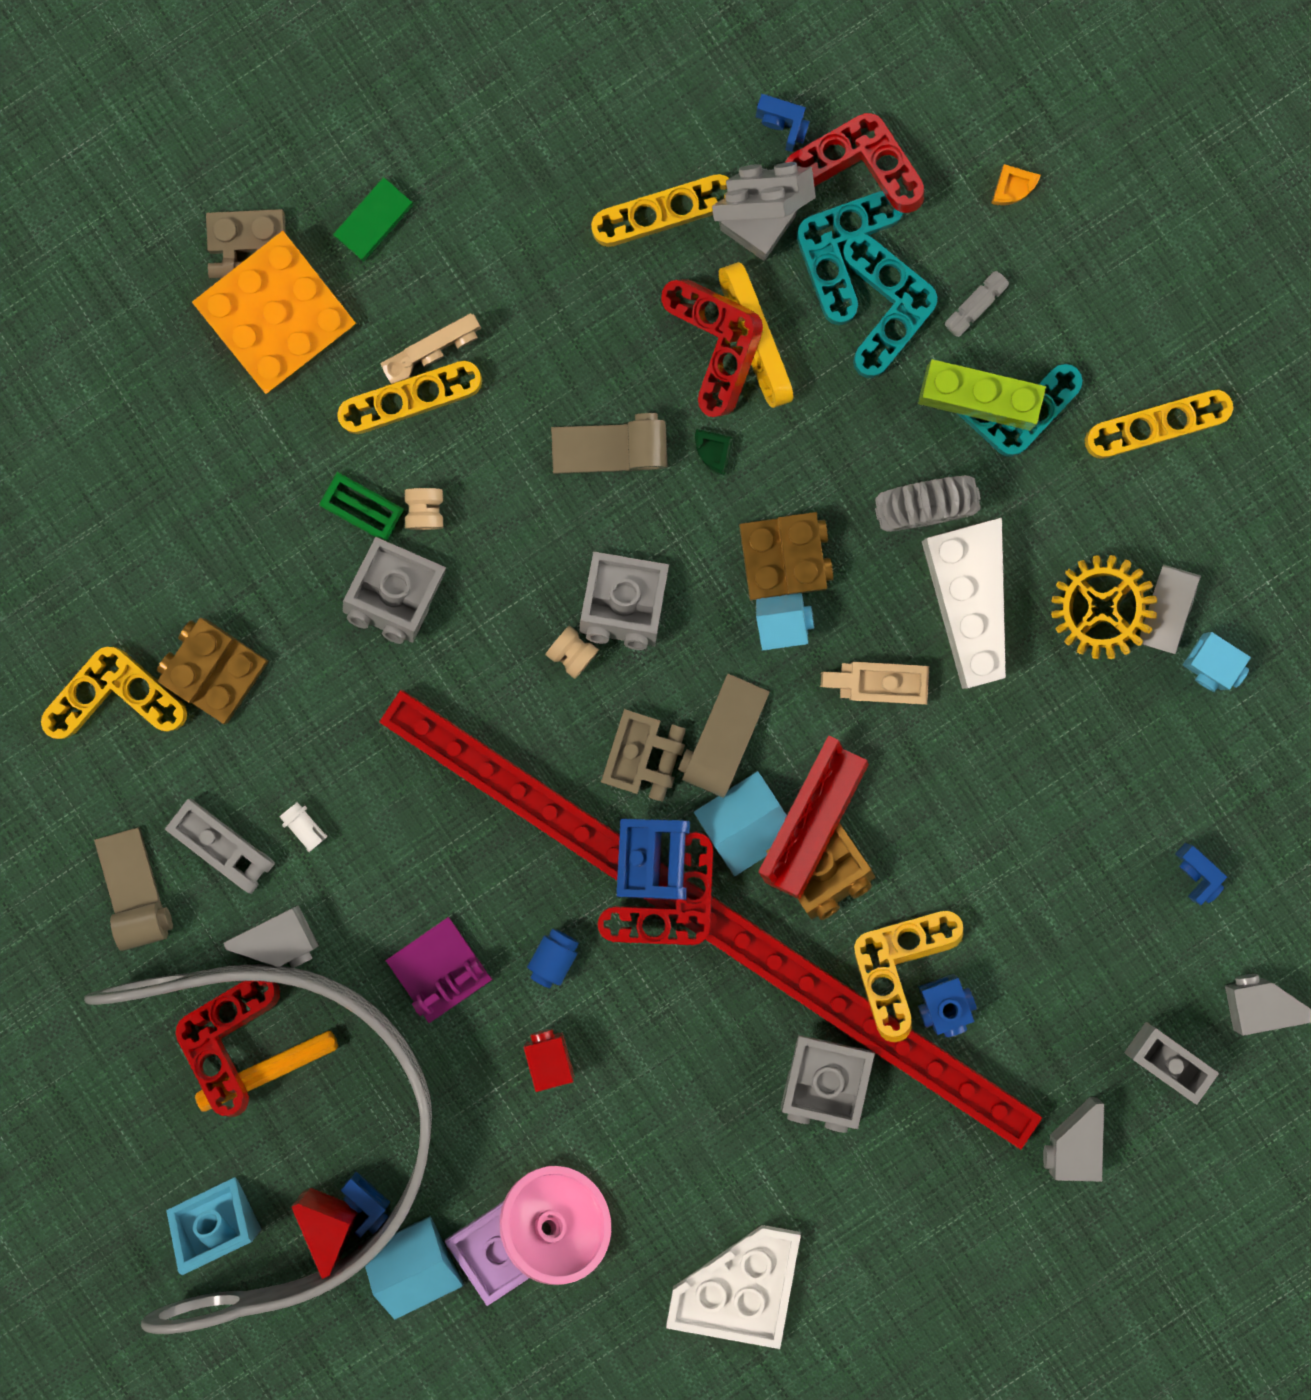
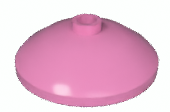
[500,1166,611,1285]

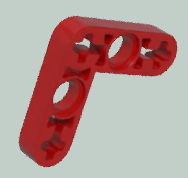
[785,113,924,213]
[661,279,763,417]
[597,832,713,945]
[175,981,280,1117]

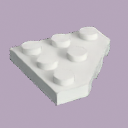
[666,1225,801,1349]

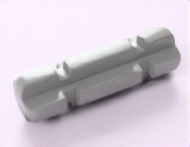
[945,271,1009,337]

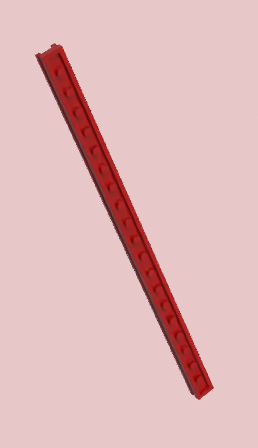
[379,690,1042,1150]

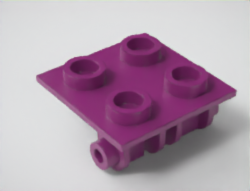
[385,917,492,1023]

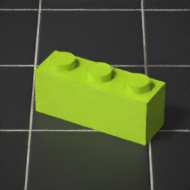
[918,359,1046,431]

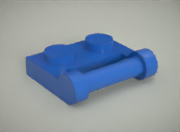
[616,819,690,900]

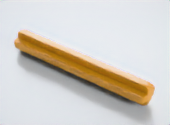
[195,1031,338,1112]

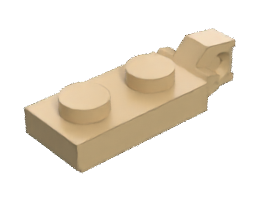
[380,313,482,384]
[820,662,929,705]

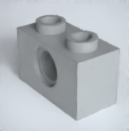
[1124,1022,1219,1105]

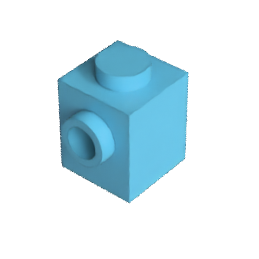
[756,593,814,651]
[1183,632,1251,692]

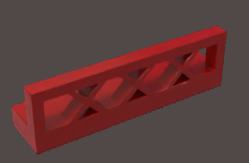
[758,735,869,899]

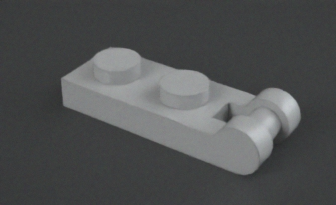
[165,798,275,894]

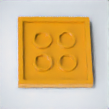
[192,231,356,394]

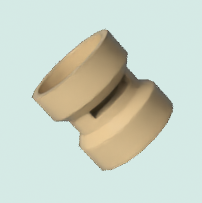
[405,488,443,530]
[545,625,599,679]

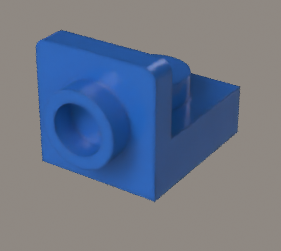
[756,94,810,152]
[1175,843,1227,905]
[341,1172,390,1238]

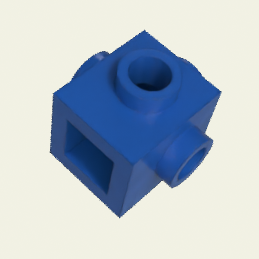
[918,974,977,1037]

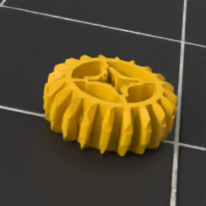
[1051,555,1157,659]

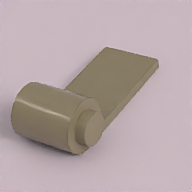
[551,413,668,474]
[678,674,769,798]
[94,827,173,951]

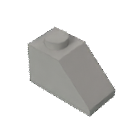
[223,905,319,968]
[1225,974,1311,1036]
[1043,1097,1104,1182]

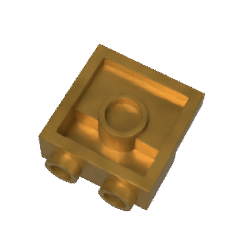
[739,512,833,601]
[157,618,269,724]
[766,823,875,920]

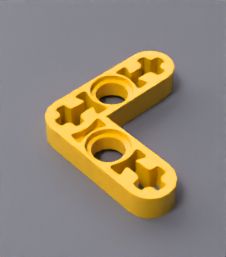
[41,647,187,739]
[854,911,963,1042]

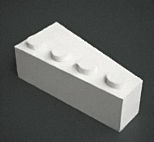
[922,518,1006,689]

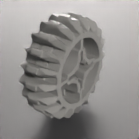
[875,475,981,532]

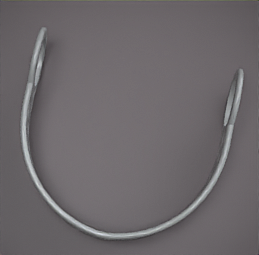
[84,964,432,1334]

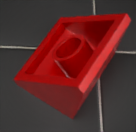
[291,1188,358,1279]

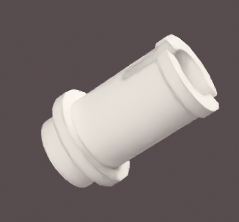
[280,802,328,852]

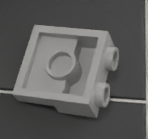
[712,162,816,221]
[343,537,446,644]
[579,552,669,650]
[781,1035,875,1133]

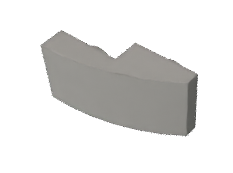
[1140,565,1201,654]

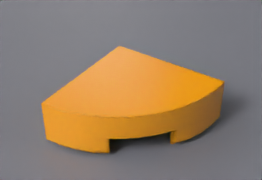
[991,164,1041,205]

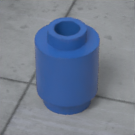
[527,928,579,989]

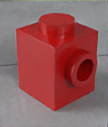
[523,1029,575,1092]

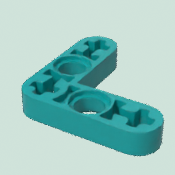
[797,191,903,325]
[842,233,938,378]
[957,364,1083,457]

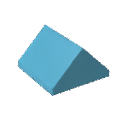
[694,771,787,877]
[166,1177,262,1275]
[365,1216,464,1320]

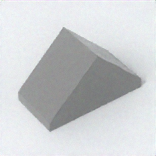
[719,210,797,261]

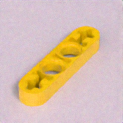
[591,174,729,247]
[719,262,793,408]
[338,361,482,434]
[1085,390,1233,459]

